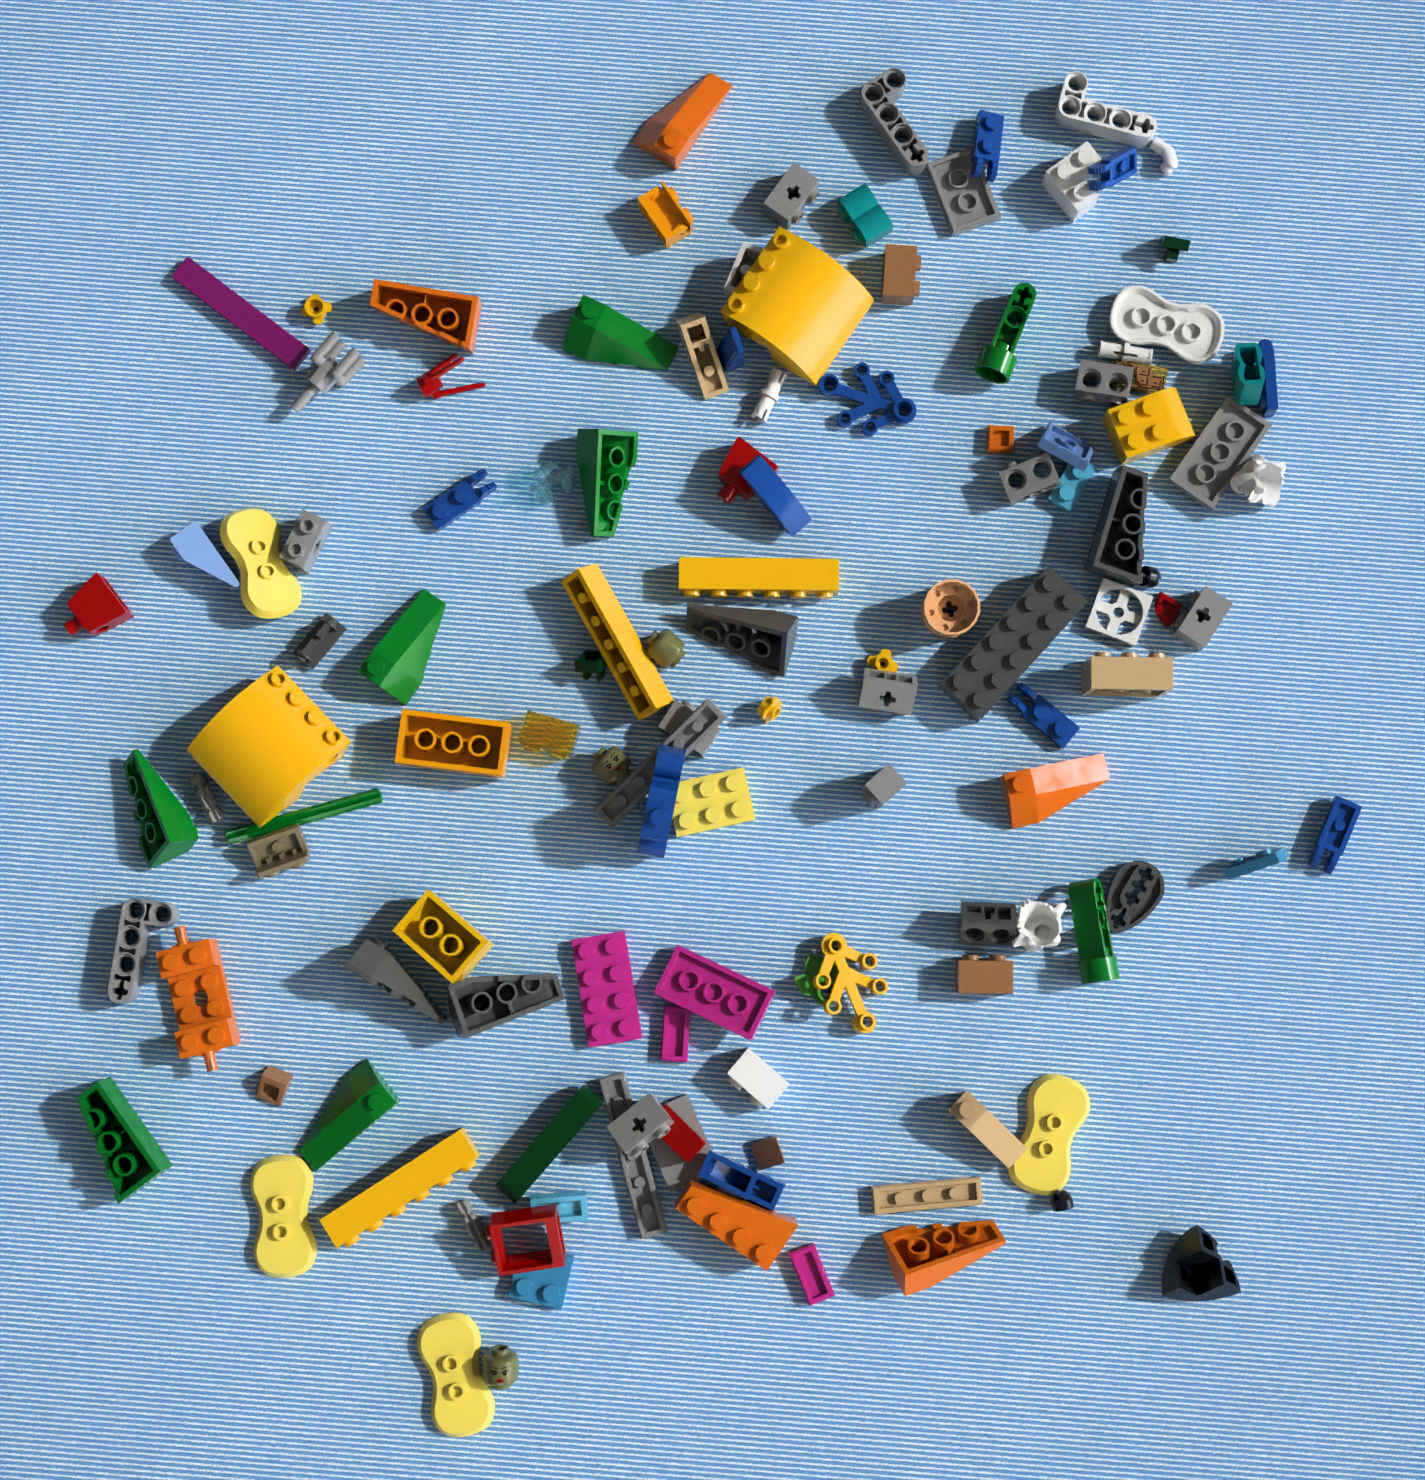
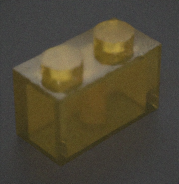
[519,710,581,761]

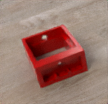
[486,1203,566,1276]

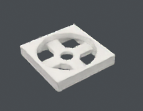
[1084,578,1154,647]

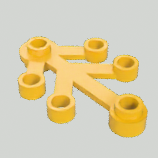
[813,933,888,1034]

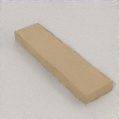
[871,1176,983,1215]

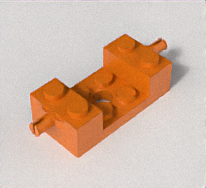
[155,925,241,1072]

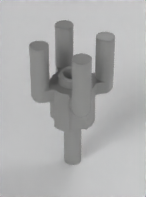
[290,331,366,413]

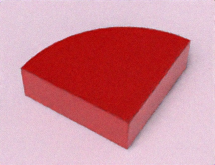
[1155,591,1183,629]

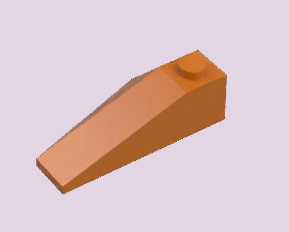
[999,753,1110,829]
[882,1220,1006,1296]

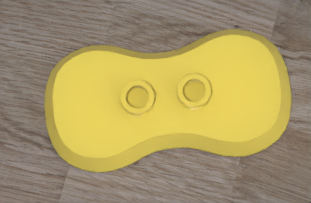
[219,508,302,619]
[1007,1074,1090,1195]
[250,1155,317,1278]
[417,1312,495,1437]

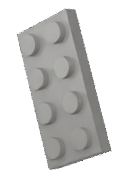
[1168,395,1272,511]

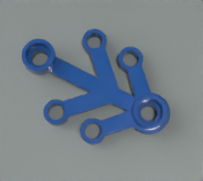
[818,362,917,437]

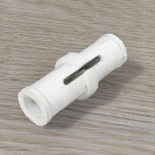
[1097,340,1153,366]
[751,368,787,423]

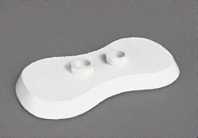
[1109,285,1225,363]

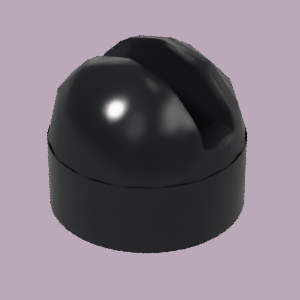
[1139,566,1161,588]
[1051,1190,1074,1212]

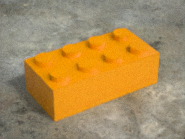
[395,709,512,779]

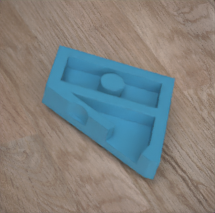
[1224,847,1288,880]
[508,1254,575,1310]

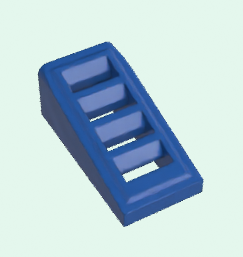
[717,327,745,372]

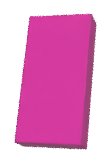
[660,1006,691,1062]
[788,1242,835,1306]

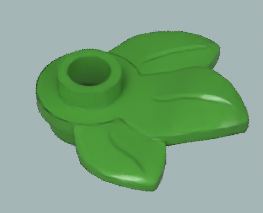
[794,953,838,1005]

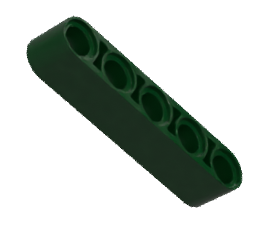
[495,1084,604,1204]

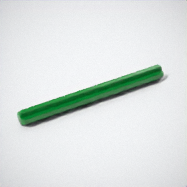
[225,788,383,844]

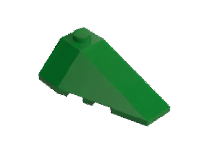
[562,295,679,371]
[577,428,638,537]
[358,589,446,705]
[123,749,199,869]
[299,1059,401,1172]

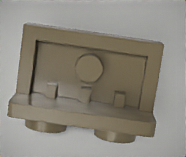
[247,823,310,878]

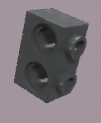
[958,901,1017,945]

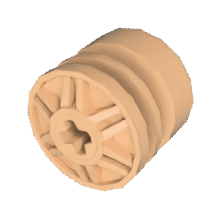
[921,579,980,639]

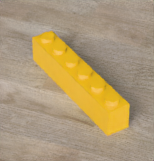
[679,557,839,599]
[561,564,674,720]
[319,1127,480,1249]

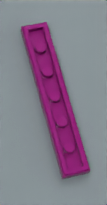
[171,256,311,371]

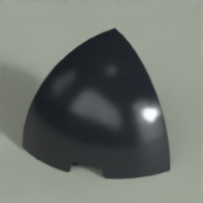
[1162,1225,1241,1301]

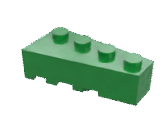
[76,1077,173,1204]

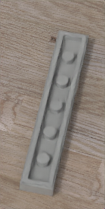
[594,697,727,828]
[598,1071,668,1239]

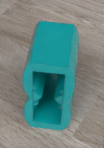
[837,183,893,248]
[1230,343,1265,405]

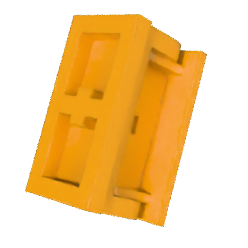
[637,181,694,249]

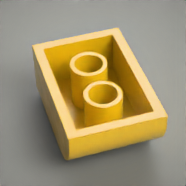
[1102,387,1196,466]
[392,889,494,984]

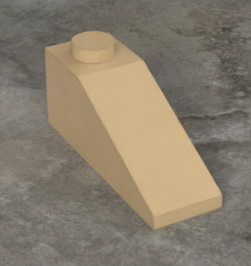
[676,312,729,400]
[948,1090,1027,1169]

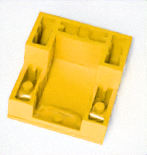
[720,226,874,386]
[186,666,351,828]

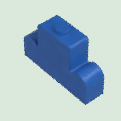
[638,744,686,858]

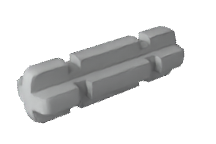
[190,773,224,824]
[455,1199,491,1252]

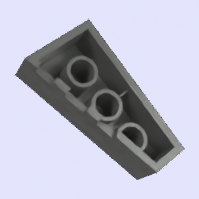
[1083,465,1148,587]

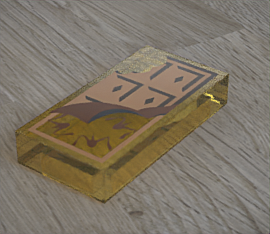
[1110,359,1168,394]

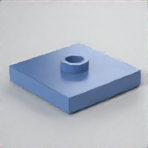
[1037,423,1095,471]

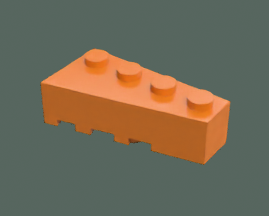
[370,279,482,354]
[675,1179,798,1271]

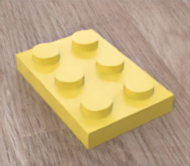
[672,767,755,838]

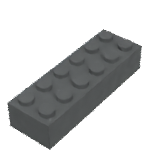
[938,565,1088,723]

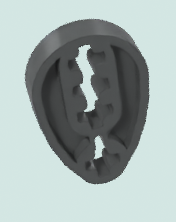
[1105,861,1165,933]

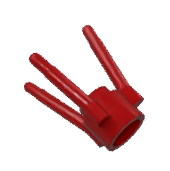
[417,353,486,400]

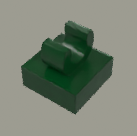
[1159,235,1191,263]
[574,650,607,681]

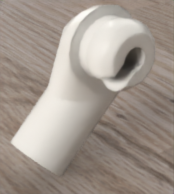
[1149,137,1178,174]

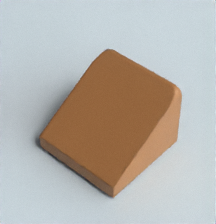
[255,1066,293,1107]
[750,1135,785,1171]

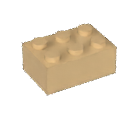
[1082,652,1173,697]

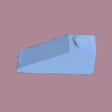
[170,521,241,591]

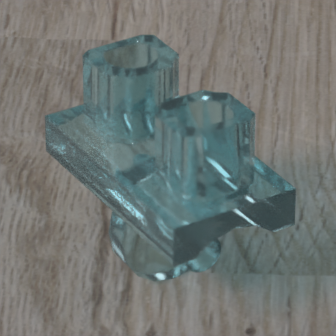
[527,459,577,506]

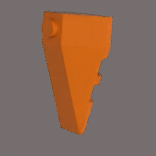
[633,72,732,170]

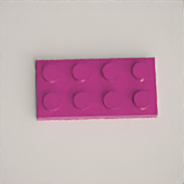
[571,931,643,1047]
[653,945,775,1042]

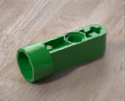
[974,283,1036,384]
[1068,878,1120,984]

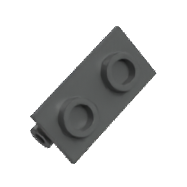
[292,612,347,670]

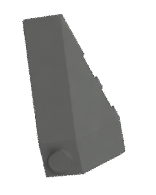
[686,605,798,677]
[344,937,448,1024]
[446,974,565,1038]

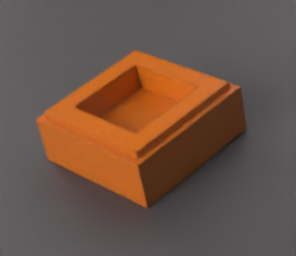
[986,425,1015,454]

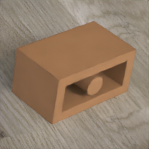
[881,244,921,305]
[955,955,1013,994]

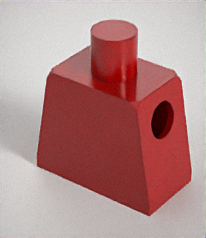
[717,436,779,505]
[63,573,134,636]

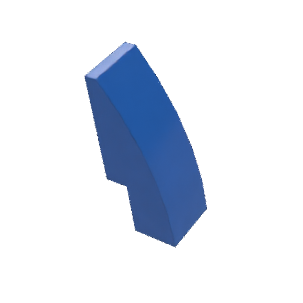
[739,454,812,537]
[698,1150,785,1211]

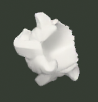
[1230,454,1286,508]
[1012,899,1067,952]

